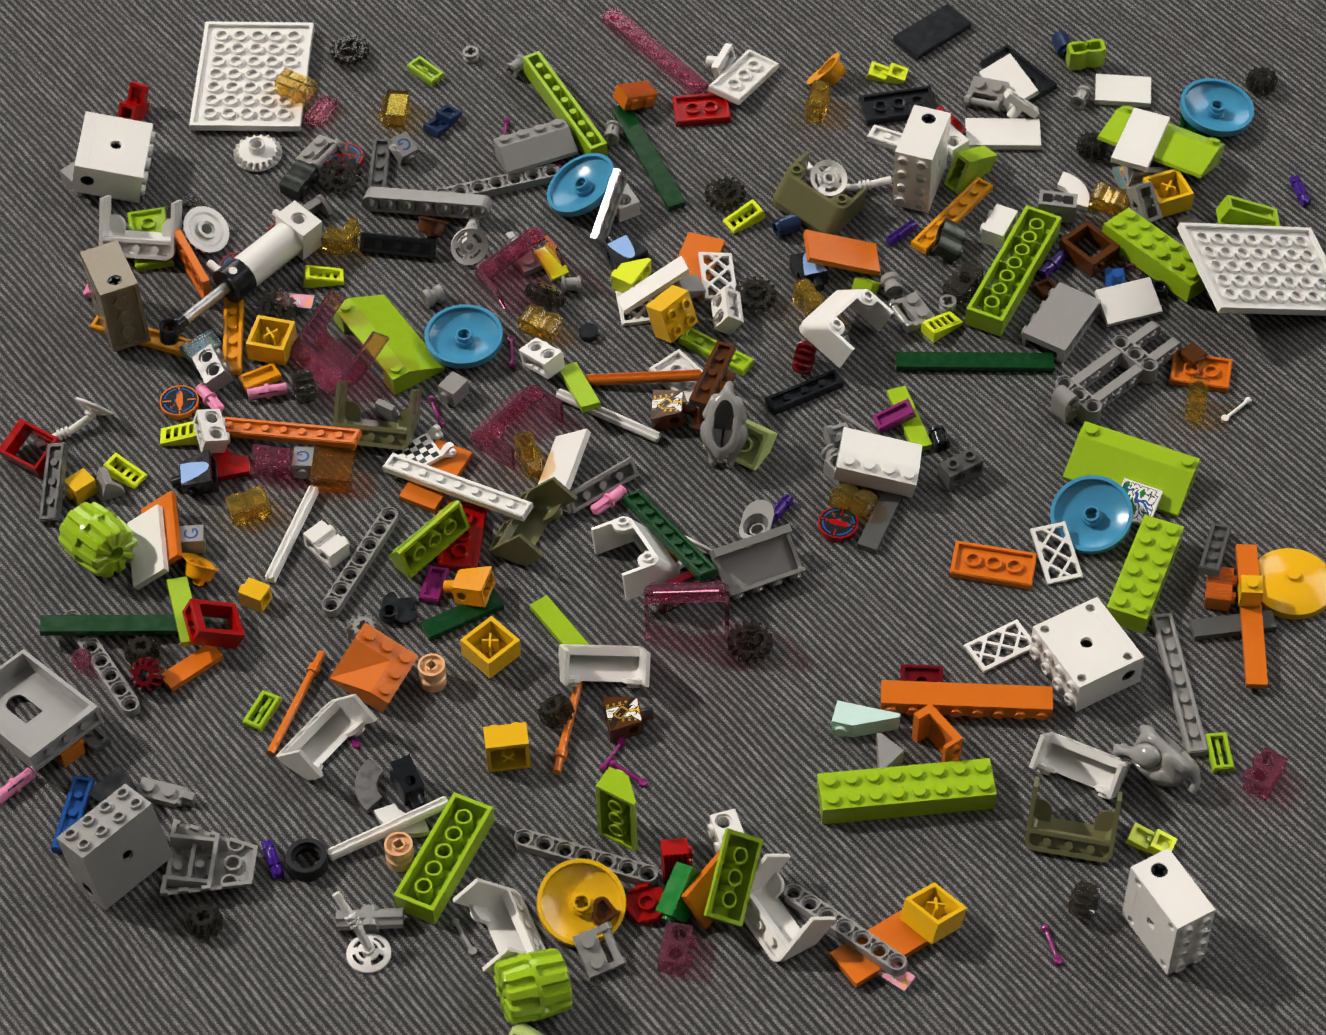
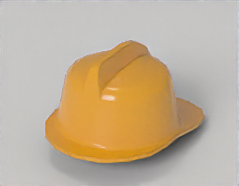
[806,53,846,85]
[182,552,220,587]

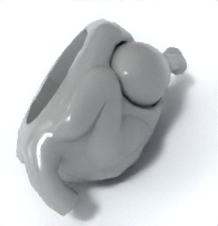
[700,381,748,468]
[1113,724,1201,794]

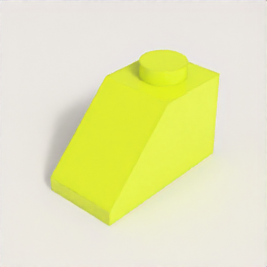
[610,258,651,293]

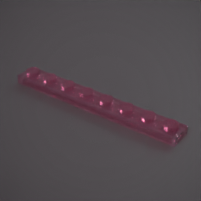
[602,6,709,95]

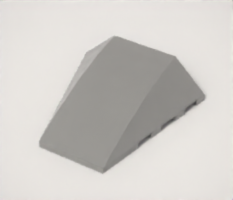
[160,818,258,896]

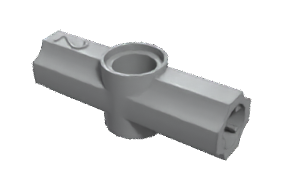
[336,904,404,934]

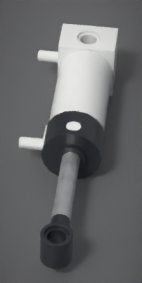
[159,200,322,346]

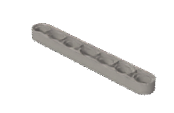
[435,164,559,197]
[321,507,399,618]
[64,610,141,717]
[514,829,658,886]
[783,883,907,976]

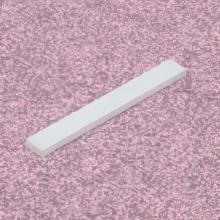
[383,453,533,522]

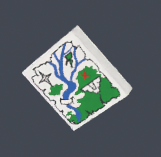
[1121,478,1163,526]

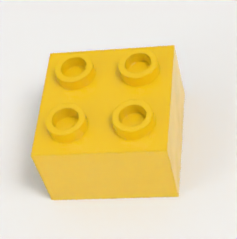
[1143,169,1194,217]
[645,285,698,343]
[246,315,297,366]
[460,616,521,679]
[483,722,531,773]
[899,882,967,944]

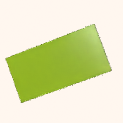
[127,207,174,272]

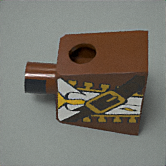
[650,390,698,431]
[603,697,654,743]

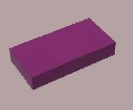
[872,399,917,434]
[419,565,450,605]

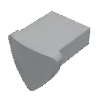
[303,194,333,216]
[823,422,849,447]
[95,467,125,501]

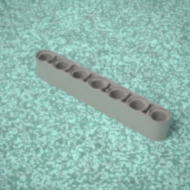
[362,187,493,220]

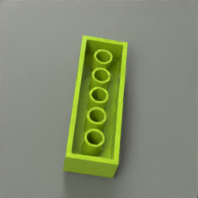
[1102,208,1206,302]
[1106,514,1184,634]
[393,792,494,925]

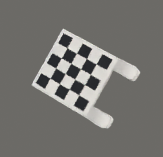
[392,424,457,466]

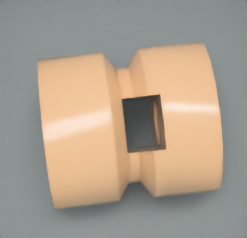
[418,653,447,693]
[384,832,415,872]

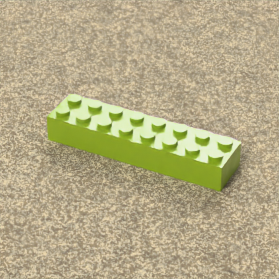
[965,205,1062,337]
[817,758,997,824]

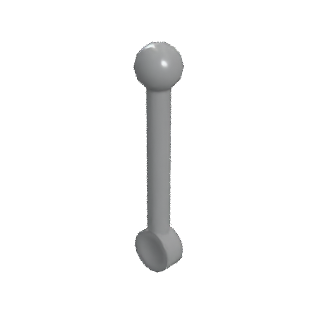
[451,918,477,957]

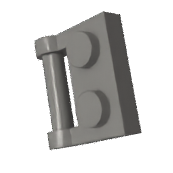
[963,76,1010,112]
[295,134,344,171]
[886,291,935,333]
[572,922,627,980]

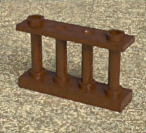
[689,340,736,432]

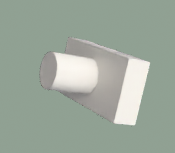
[706,43,736,79]
[1003,88,1040,119]

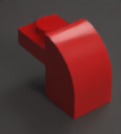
[117,81,150,121]

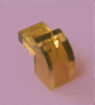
[321,216,360,255]
[1183,376,1210,423]

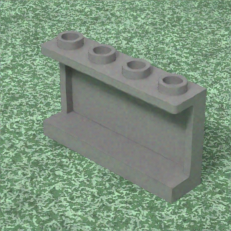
[1020,282,1101,363]
[709,523,806,600]

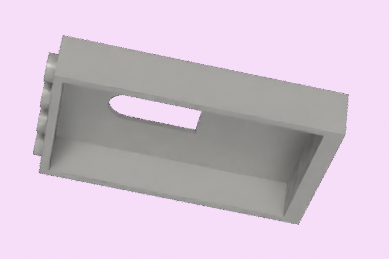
[0,649,104,772]

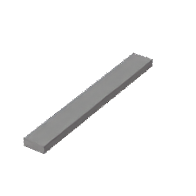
[1151,613,1209,757]

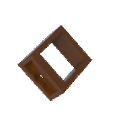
[1059,221,1120,278]

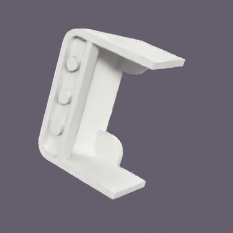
[99,195,182,260]
[799,289,894,368]
[591,516,680,601]
[558,644,651,688]
[276,694,377,781]
[1029,732,1131,800]
[744,854,837,962]
[453,878,545,974]

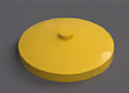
[1258,548,1326,620]
[536,858,626,948]

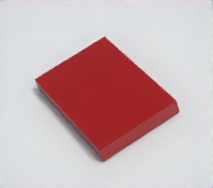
[672,93,731,127]

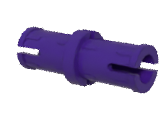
[1036,248,1068,280]

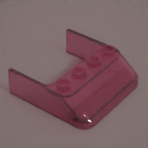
[290,290,390,395]
[644,580,729,641]

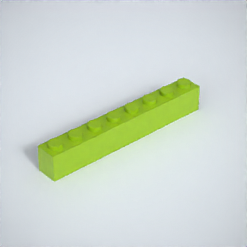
[523,51,608,157]

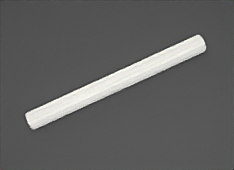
[556,389,662,443]
[265,485,319,583]
[327,796,448,861]

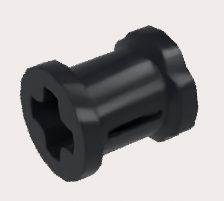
[928,425,951,452]

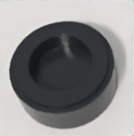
[579,323,599,342]

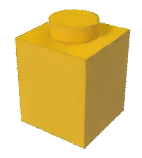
[64,468,98,504]
[1238,575,1263,607]
[238,577,273,613]

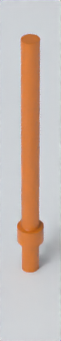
[267,650,326,756]
[552,681,584,775]

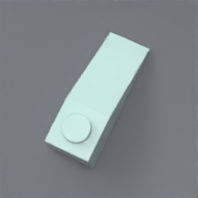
[831,700,900,738]

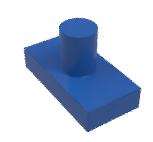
[1104,268,1126,287]

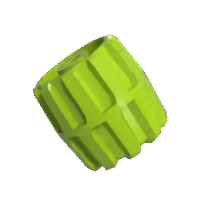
[58,502,138,578]
[493,948,573,1024]

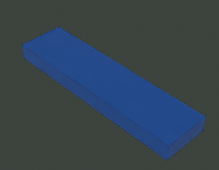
[51,776,96,854]

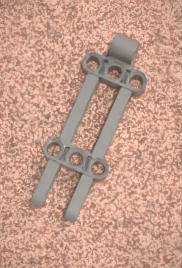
[1050,321,1183,424]

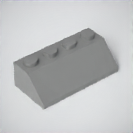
[493,119,578,175]

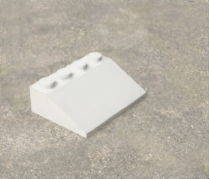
[833,427,922,497]

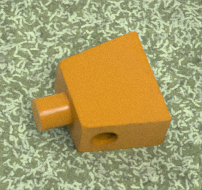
[443,566,496,607]

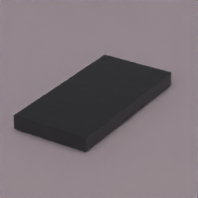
[893,4,972,60]
[980,44,1057,103]
[859,85,938,126]

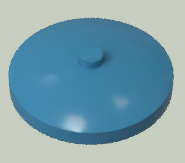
[1179,78,1254,137]
[547,153,616,217]
[424,304,503,369]
[1050,475,1133,554]

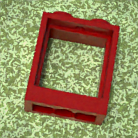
[0,418,61,479]
[182,598,245,649]

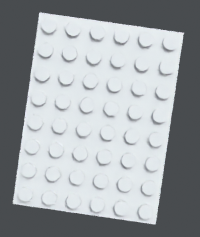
[189,22,314,131]
[1177,222,1326,316]

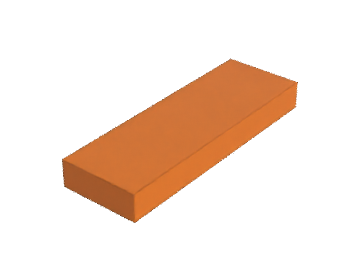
[161,646,224,692]

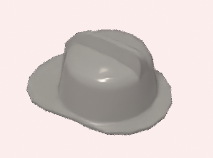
[739,500,774,539]

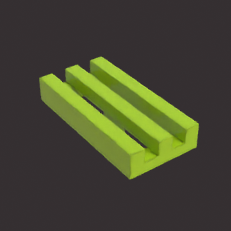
[407,56,445,87]
[242,690,282,733]
[1205,732,1235,774]

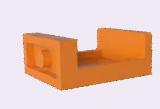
[912,703,963,762]

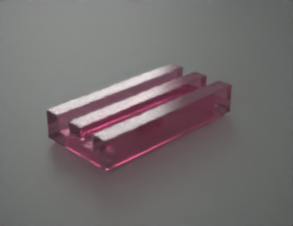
[303,93,338,127]

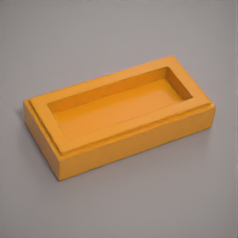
[238,362,282,394]

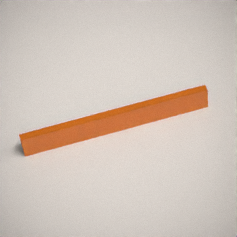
[225,417,362,449]
[1235,544,1268,689]

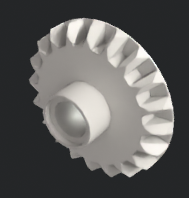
[234,134,282,172]
[182,206,229,254]

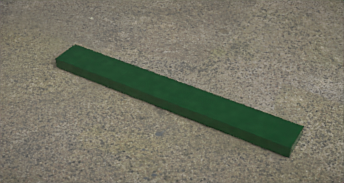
[611,105,686,211]
[896,351,1054,372]
[622,490,718,582]
[40,614,210,636]

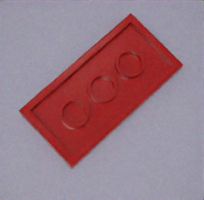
[436,501,488,571]

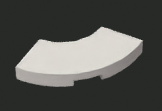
[1057,171,1090,212]
[374,803,430,838]

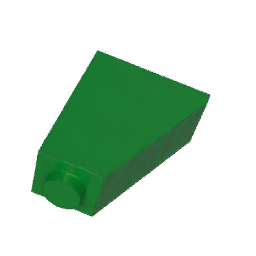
[655,862,701,924]

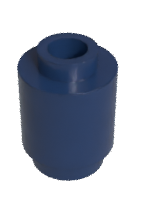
[1052,31,1072,58]
[772,213,802,237]

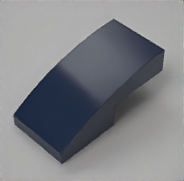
[423,104,462,138]

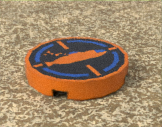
[159,385,200,420]

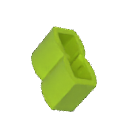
[1066,39,1106,70]

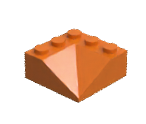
[328,623,418,713]

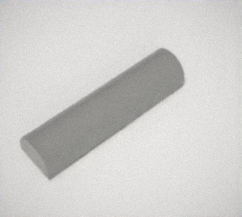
[565,457,639,513]

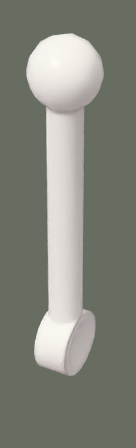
[1221,397,1252,423]

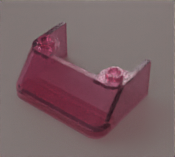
[474,227,565,309]
[470,385,564,470]

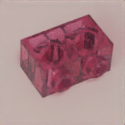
[249,444,293,480]
[1242,747,1288,801]
[658,921,697,976]

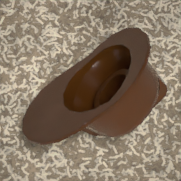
[418,216,449,239]

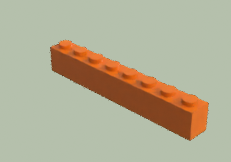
[880,680,1053,721]

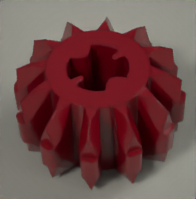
[792,341,817,375]
[128,656,166,692]

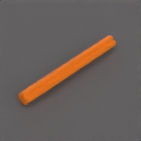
[585,369,702,386]

